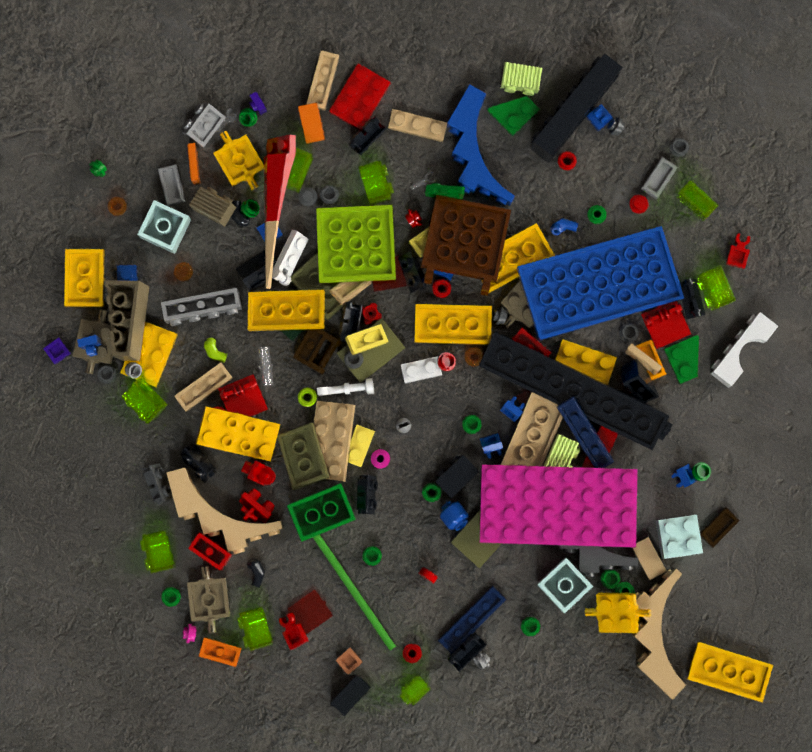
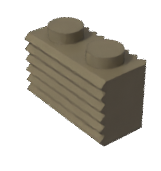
[189,187,236,227]

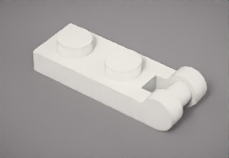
[272,230,309,286]

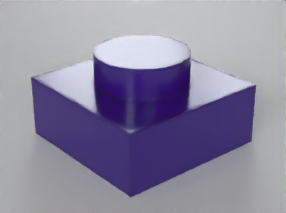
[249,92,267,115]
[43,338,71,365]

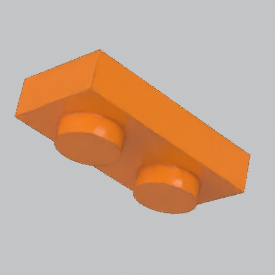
[199,637,242,667]

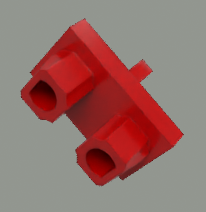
[241,461,276,486]
[239,488,275,523]

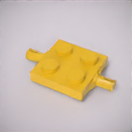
[213,131,264,190]
[585,593,651,633]

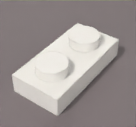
[401,356,442,384]

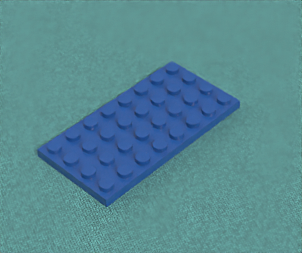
[517,226,684,341]

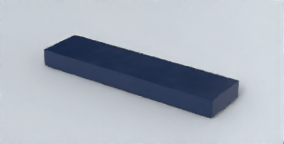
[557,396,614,468]
[438,586,506,654]

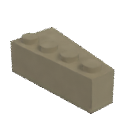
[105,280,149,361]

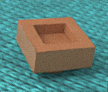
[335,647,363,675]

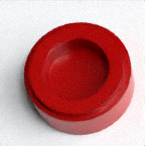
[418,567,438,584]

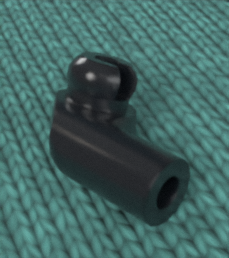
[231,201,250,227]
[247,559,265,588]

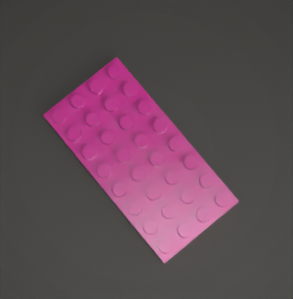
[480,465,637,547]

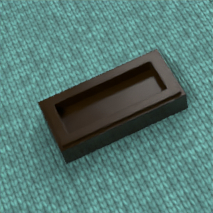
[700,507,740,548]

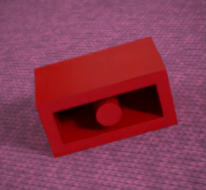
[188,532,233,571]

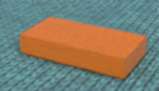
[298,102,325,144]
[187,143,200,185]

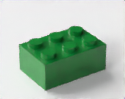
[286,484,356,542]

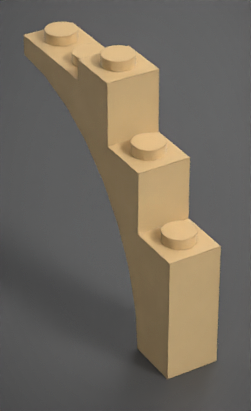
[167,468,284,554]
[632,569,686,700]

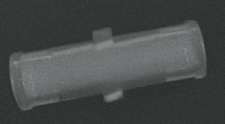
[258,347,274,386]

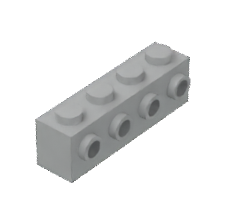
[161,288,242,326]

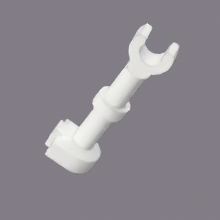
[317,378,374,396]

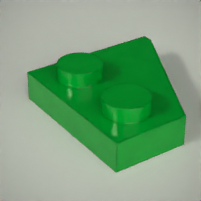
[487,96,540,137]
[425,183,465,200]
[664,335,699,385]

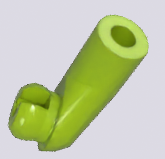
[204,338,228,363]

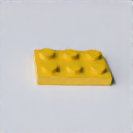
[64,249,104,307]
[120,322,178,388]
[555,339,617,385]

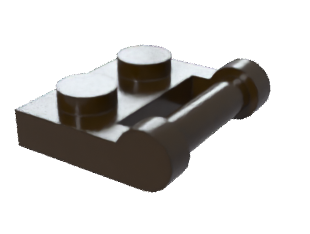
[293,329,342,375]

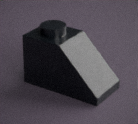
[620,359,659,403]

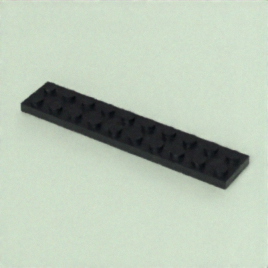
[479,331,670,451]

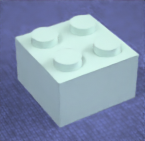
[137,200,191,254]
[656,515,703,559]
[537,558,593,613]

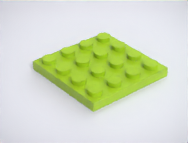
[316,205,396,283]

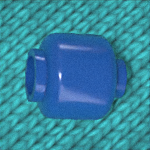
[440,501,468,531]

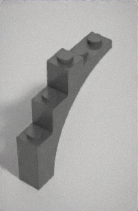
[559,545,638,577]

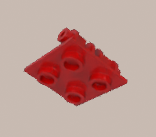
[641,301,691,349]
[218,374,268,417]

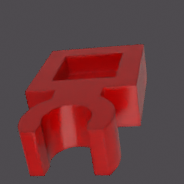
[726,233,750,269]
[279,613,309,650]

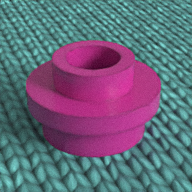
[371,449,390,469]
[182,624,196,643]

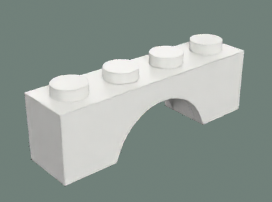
[711,312,778,388]

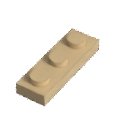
[307,50,339,111]
[388,109,447,142]
[175,363,233,412]

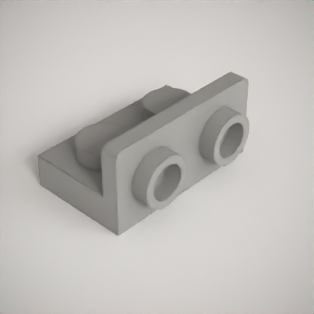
[182,103,226,147]

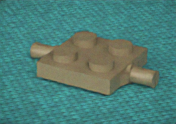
[500,281,533,329]
[73,310,113,375]
[187,566,230,633]

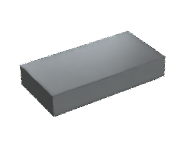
[641,157,678,199]
[158,164,186,206]

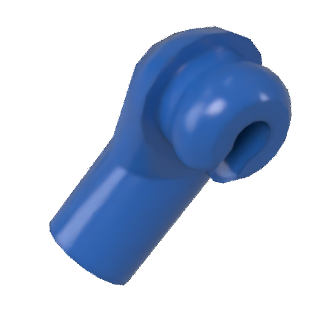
[550,218,578,236]

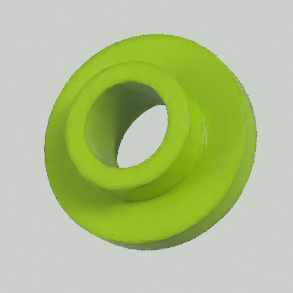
[298,388,317,407]

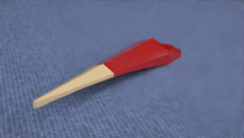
[264,135,296,289]

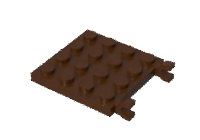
[421,195,511,296]

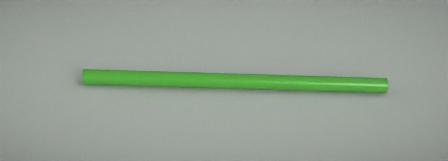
[313,535,396,650]

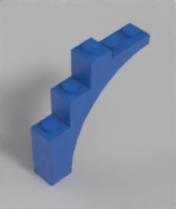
[447,85,515,206]

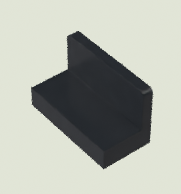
[236,250,276,292]
[330,674,371,716]

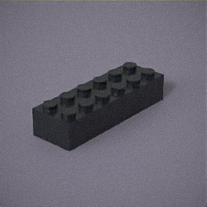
[531,53,623,163]

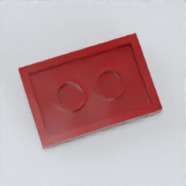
[329,63,391,131]

